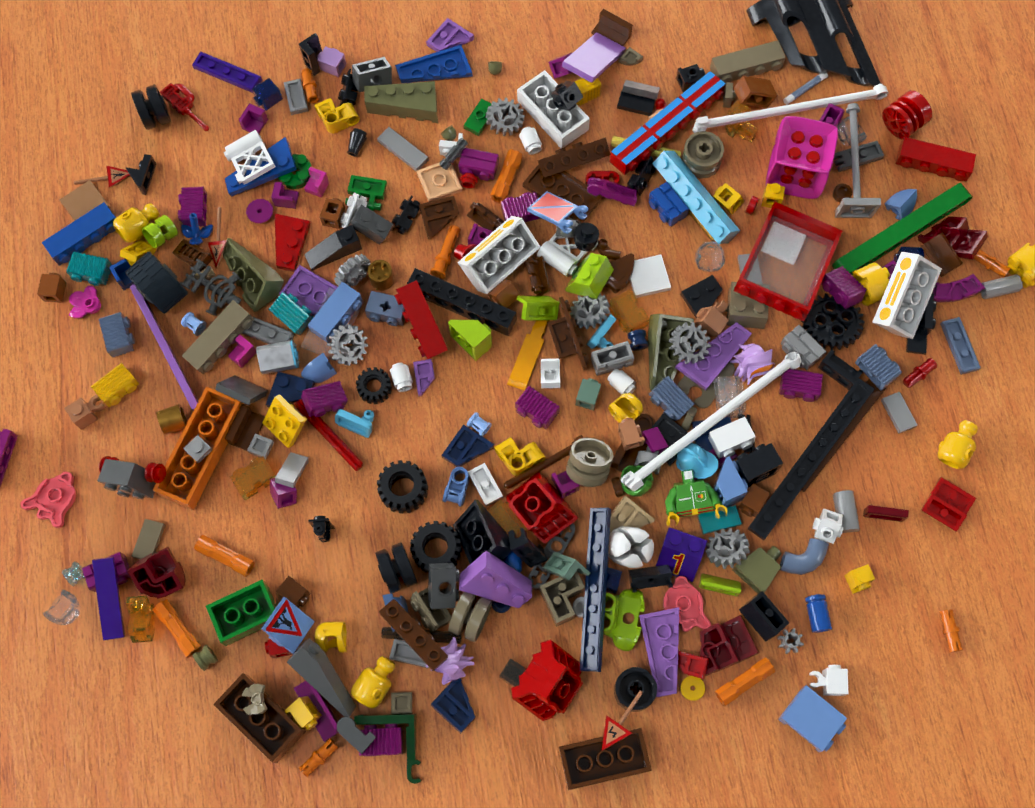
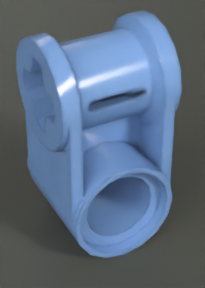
[442,467,469,507]

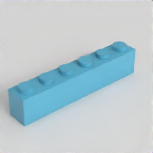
[652,151,740,244]

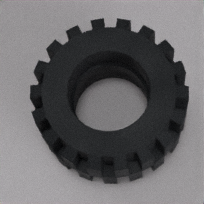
[377,460,428,514]
[410,521,462,572]

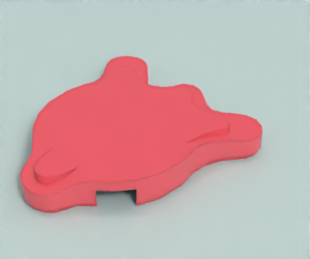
[20,472,76,528]
[663,576,711,632]

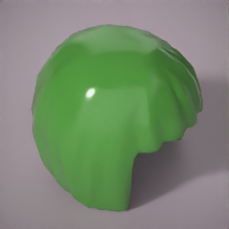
[620,465,653,497]

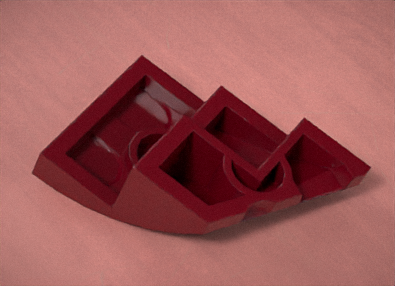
[918,216,988,260]
[700,615,760,676]

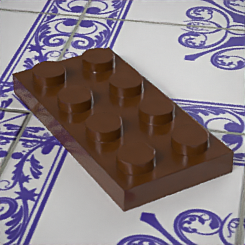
[523,164,602,224]

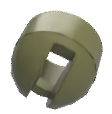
[488,61,502,75]
[441,125,456,141]

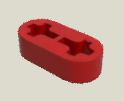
[585,171,620,186]

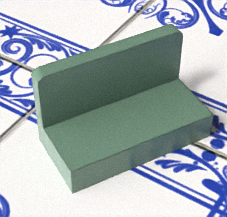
[543,552,590,580]

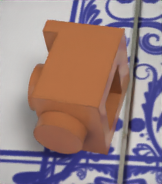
[618,418,645,451]

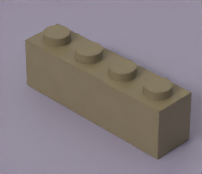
[710,40,786,83]
[182,300,254,374]

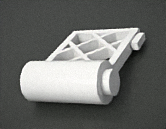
[223,130,276,185]
[537,218,599,277]

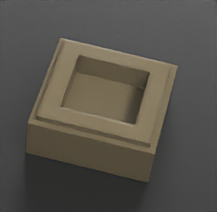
[391,692,412,714]

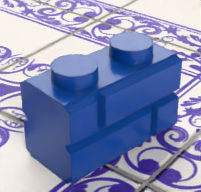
[648,182,689,227]

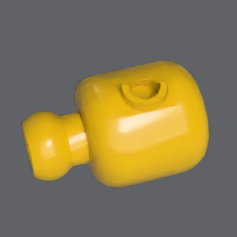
[113,203,160,243]
[937,420,978,469]
[351,656,395,709]

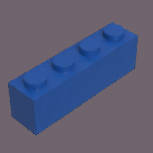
[42,202,116,266]

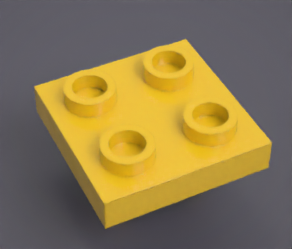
[262,395,307,448]

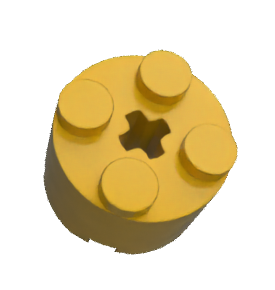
[1007,243,1035,288]
[851,262,890,306]

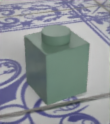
[575,378,601,411]

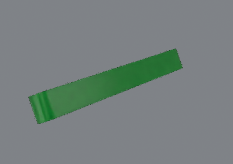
[832,183,973,275]

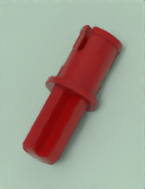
[903,358,937,388]

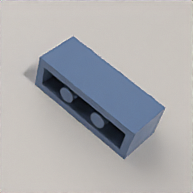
[308,282,362,343]

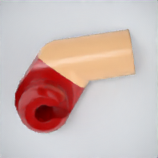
[648,98,667,120]

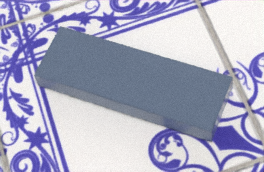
[940,317,981,375]

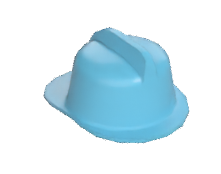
[676,443,718,479]

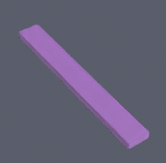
[130,284,198,411]

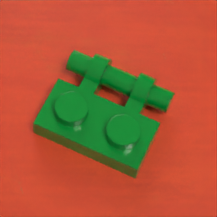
[345,175,387,211]

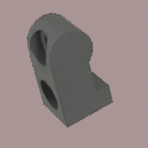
[337,717,377,754]

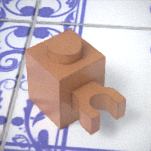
[694,300,729,336]
[64,394,106,430]

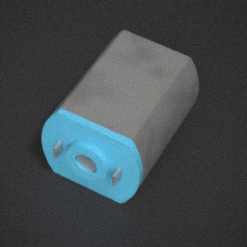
[256,340,300,375]

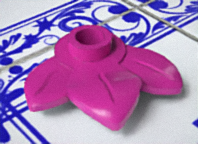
[69,285,101,318]

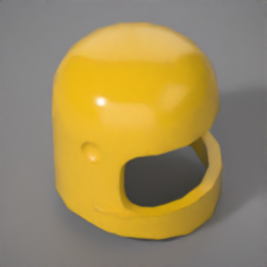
[608,393,643,423]
[315,622,347,653]

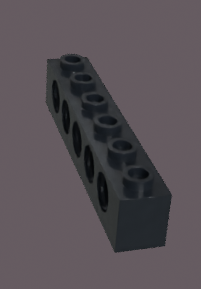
[407,268,516,336]

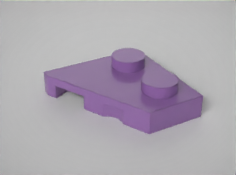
[426,18,474,52]

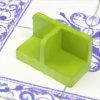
[517,296,560,320]

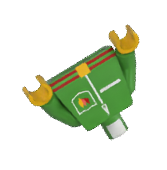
[665,469,727,526]

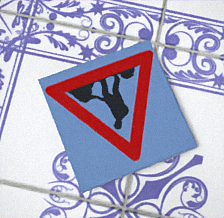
[261,597,315,654]

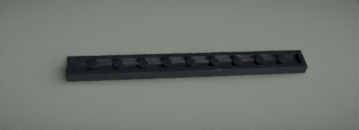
[748,378,874,540]

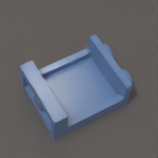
[778,685,847,752]

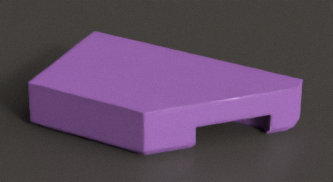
[413,359,435,396]

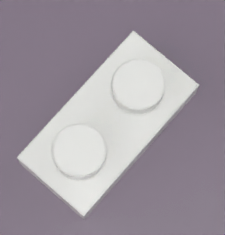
[468,463,503,507]

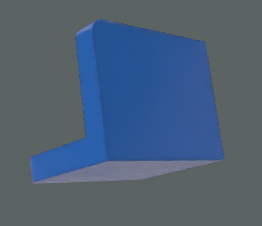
[109,259,134,290]

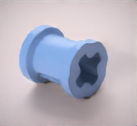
[181,312,207,336]
[466,412,492,437]

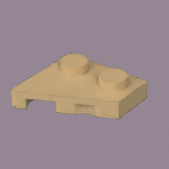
[610,496,655,533]

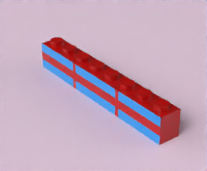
[609,71,726,175]

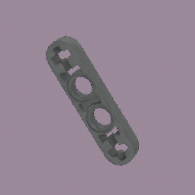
[528,523,575,590]

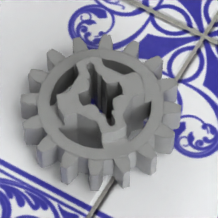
[486,98,525,136]
[334,254,371,287]
[569,293,610,329]
[669,322,711,364]
[327,324,368,366]
[705,528,750,569]

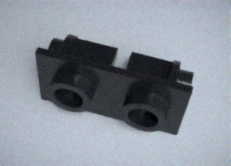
[338,69,358,106]
[627,156,656,196]
[391,195,420,235]
[308,516,335,542]

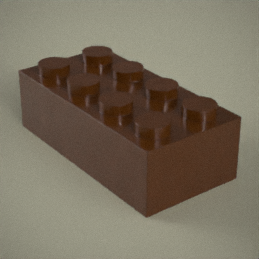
[213,673,306,763]
[559,728,652,790]

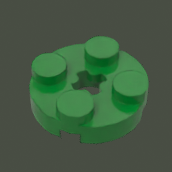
[278,154,312,189]

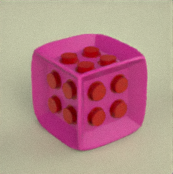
[766,116,838,199]

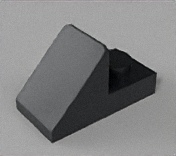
[126,154,156,195]

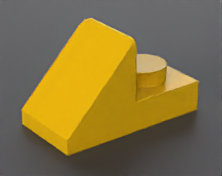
[120,240,157,266]

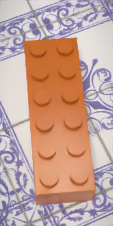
[153,386,244,510]

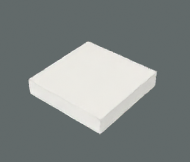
[629,255,671,298]

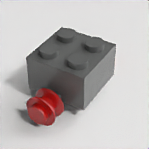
[97,456,166,500]

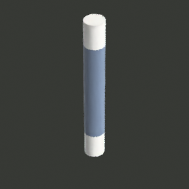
[783,73,828,105]

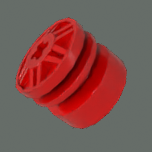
[882,90,932,139]

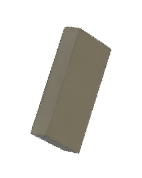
[132,519,165,559]

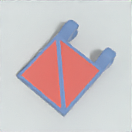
[527,191,588,234]

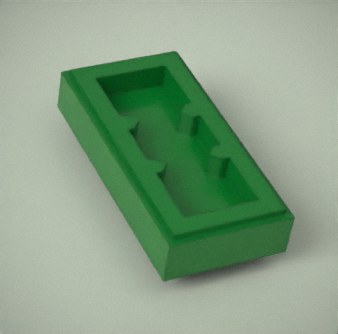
[463,99,491,136]

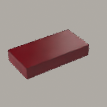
[863,505,909,522]

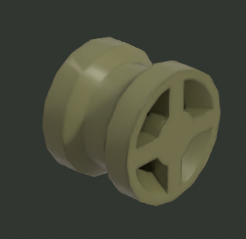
[192,645,218,671]

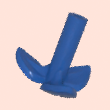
[181,213,213,245]

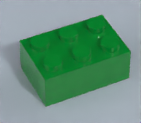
[206,580,277,646]

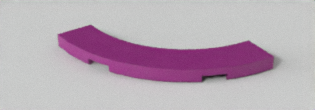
[882,260,985,302]

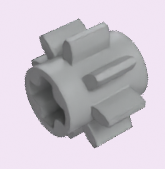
[777,628,804,654]

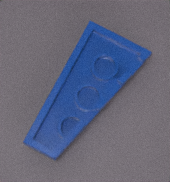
[395,45,473,83]
[225,137,297,197]

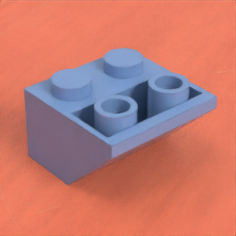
[713,456,748,508]

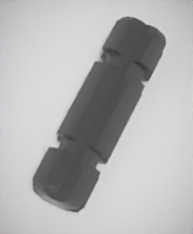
[439,138,468,170]

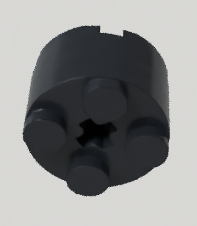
[614,667,657,712]

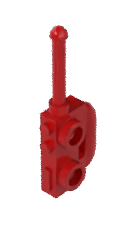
[160,83,209,131]

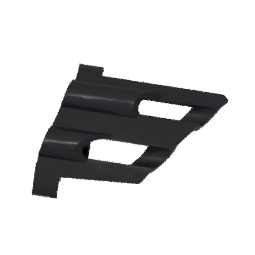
[746,0,881,87]

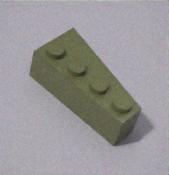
[364,81,438,123]

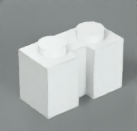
[708,417,756,458]

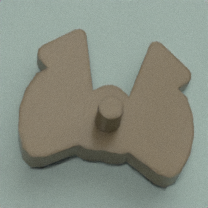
[242,684,267,715]

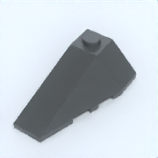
[287,638,356,717]

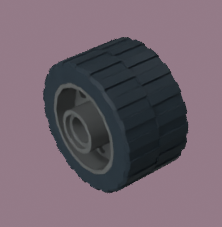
[125,252,188,314]

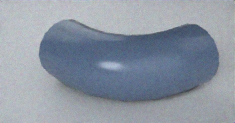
[779,538,829,575]

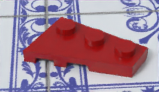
[275,214,310,272]

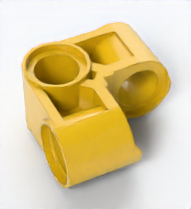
[314,98,360,134]
[494,437,546,476]

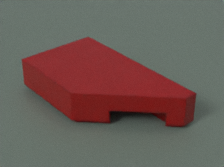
[678,651,709,679]

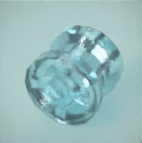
[62,561,85,587]

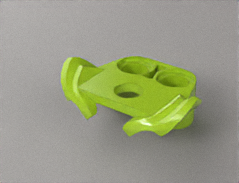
[604,589,645,651]

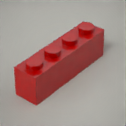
[895,137,976,182]
[394,280,448,359]

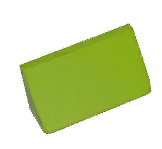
[699,574,742,597]

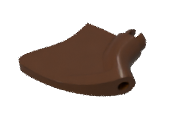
[604,253,635,293]

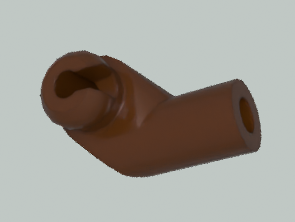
[597,239,621,260]

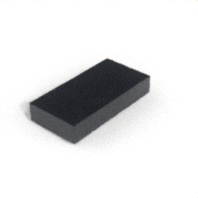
[617,91,656,116]

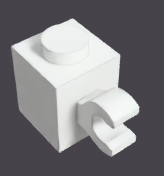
[809,665,849,696]

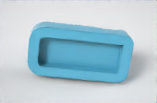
[586,314,617,349]
[335,409,374,438]

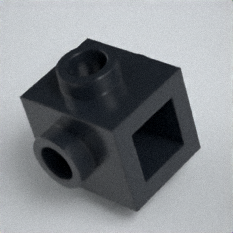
[550,81,583,110]

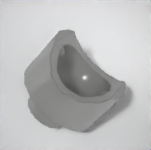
[634,446,662,475]

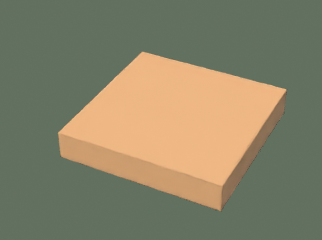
[416,162,463,202]

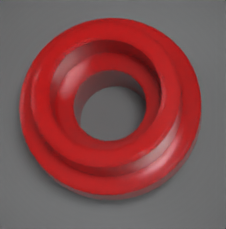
[460,173,478,189]

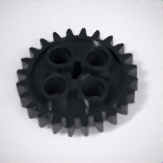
[801,293,865,350]

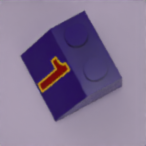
[656,527,707,582]

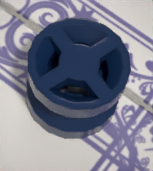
[627,330,649,351]

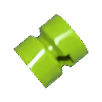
[142,215,178,248]

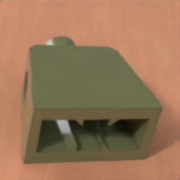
[732,546,782,594]

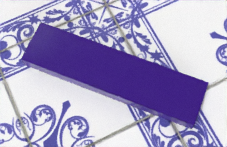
[192,51,262,93]
[92,557,125,640]

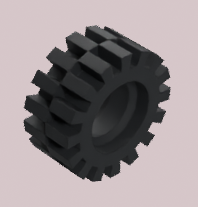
[356,367,392,404]

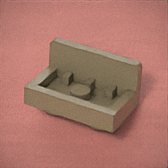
[410,588,452,633]

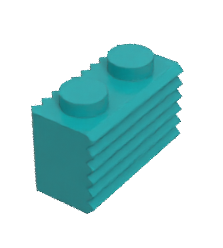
[66,252,112,286]
[268,292,314,335]

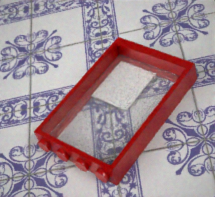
[733,201,843,321]

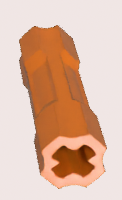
[490,149,523,204]
[194,535,255,577]
[152,599,202,658]
[714,657,776,706]

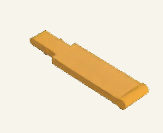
[507,320,548,391]

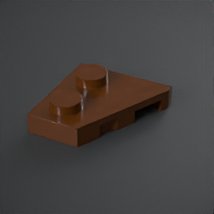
[419,196,459,239]

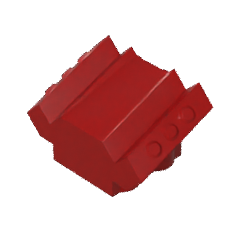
[506,472,579,544]
[511,639,583,721]

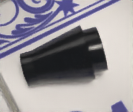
[347,128,367,157]

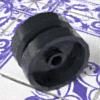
[131,84,171,130]
[375,542,417,594]

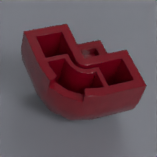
[127,547,186,599]

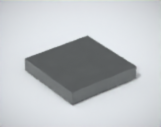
[215,375,268,405]

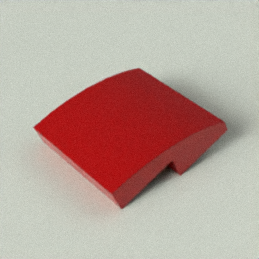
[921,477,977,532]

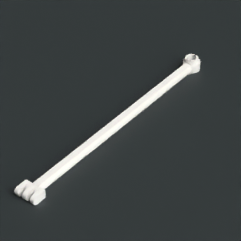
[692,84,889,133]
[621,352,801,491]

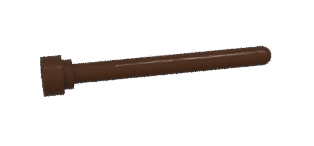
[504,435,584,489]

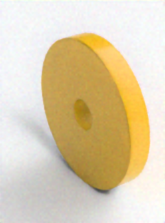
[680,676,705,701]

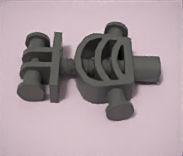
[180,259,242,316]

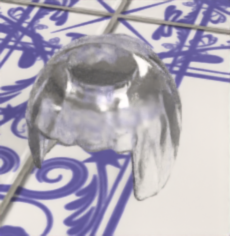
[837,115,867,146]
[694,241,726,272]
[43,590,80,625]

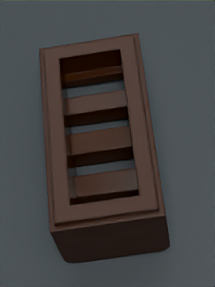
[172,239,213,271]

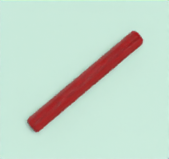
[295,399,363,471]

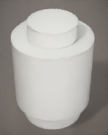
[519,127,542,155]
[390,362,413,392]
[607,369,636,395]

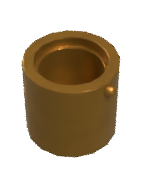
[368,260,394,291]
[156,404,187,435]

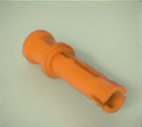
[430,225,461,279]

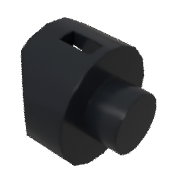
[574,223,599,251]

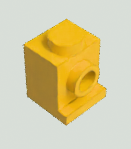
[713,183,744,215]
[761,183,785,208]
[844,564,875,594]
[285,696,322,731]

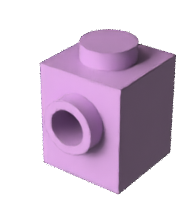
[317,46,346,77]

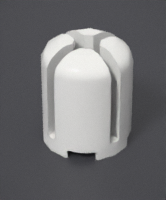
[608,526,654,568]

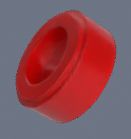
[745,196,759,215]

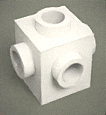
[812,508,843,544]

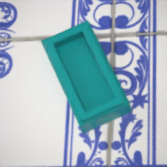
[697,505,742,535]

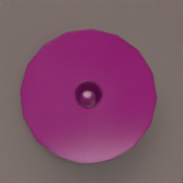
[246,199,273,223]

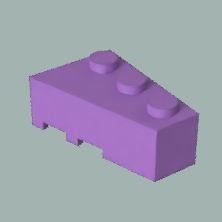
[459,550,532,608]

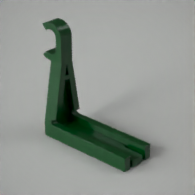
[354,714,422,784]

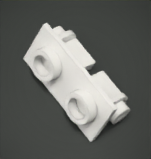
[340,193,368,230]

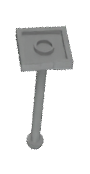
[835,103,881,218]

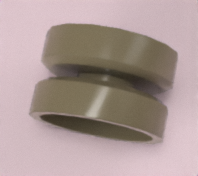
[682,131,724,179]
[566,438,614,487]
[448,592,492,643]

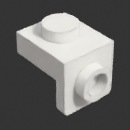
[439,133,466,157]
[541,359,560,388]

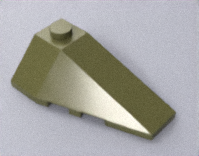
[223,238,284,312]
[648,314,694,390]

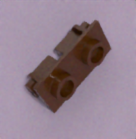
[467,202,504,231]
[525,256,551,296]

